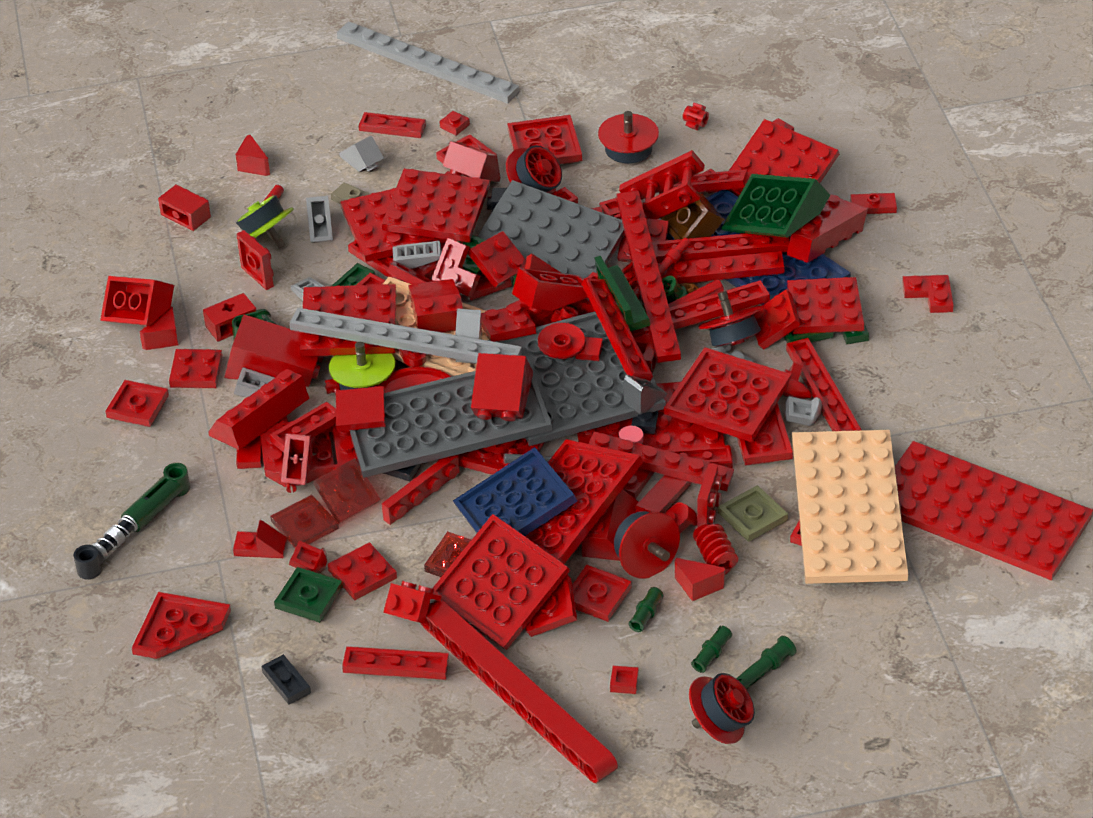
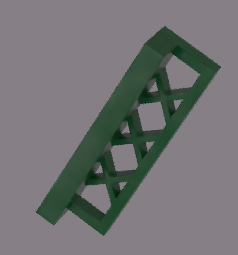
[594,256,650,332]

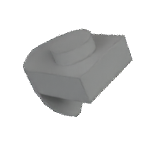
[786,396,822,426]

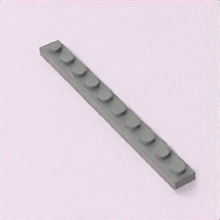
[337,22,519,104]
[289,308,522,363]

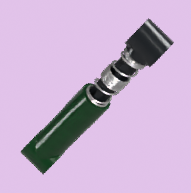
[73,463,190,580]

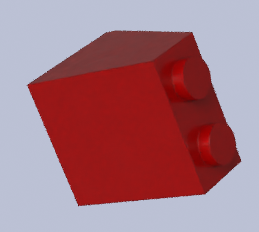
[471,353,533,421]

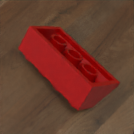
[208,369,310,450]

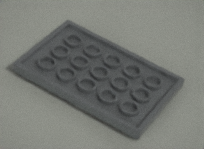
[477,180,625,278]

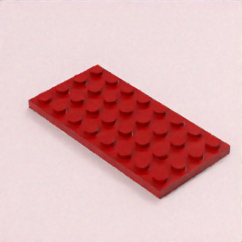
[895,441,1093,581]

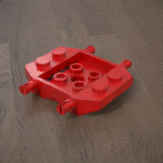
[260,416,359,493]

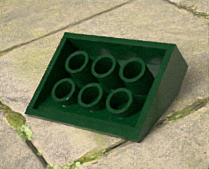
[721,174,830,238]

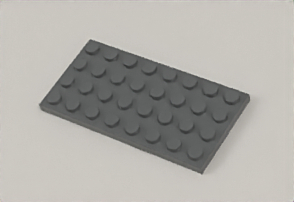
[349,358,553,478]

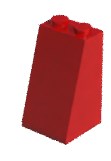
[224,315,324,387]

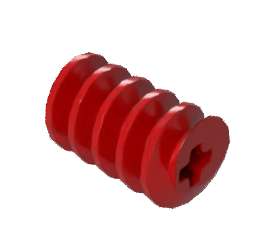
[693,524,738,575]

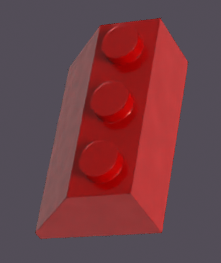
[100,276,175,326]
[582,489,639,561]

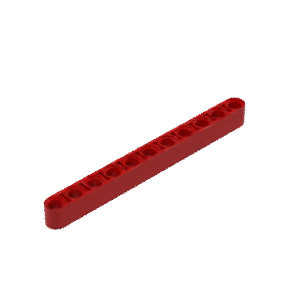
[420,599,618,783]

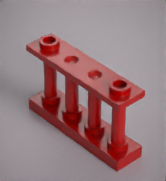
[614,150,705,220]

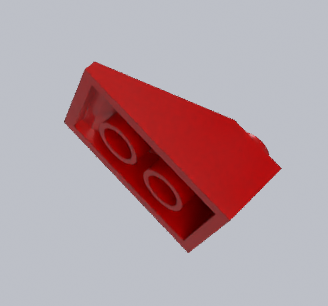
[512,268,588,313]
[408,279,463,333]

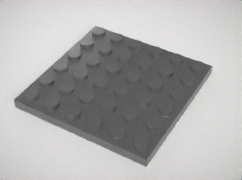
[487,312,666,446]

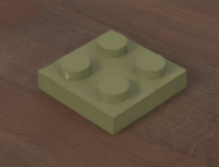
[718,485,788,542]

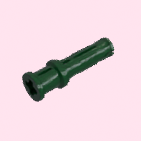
[736,635,797,690]

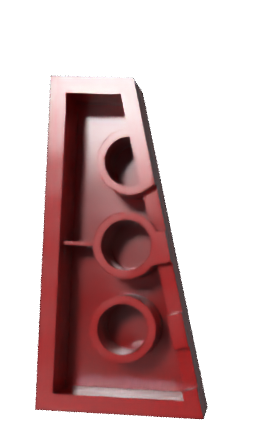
[787,194,868,263]

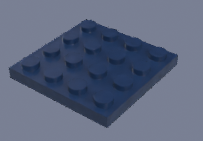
[453,447,578,536]

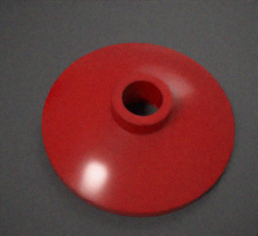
[538,323,585,359]

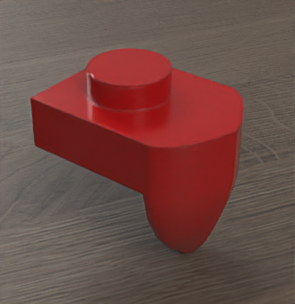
[783,362,812,399]
[665,502,697,533]
[289,540,327,573]

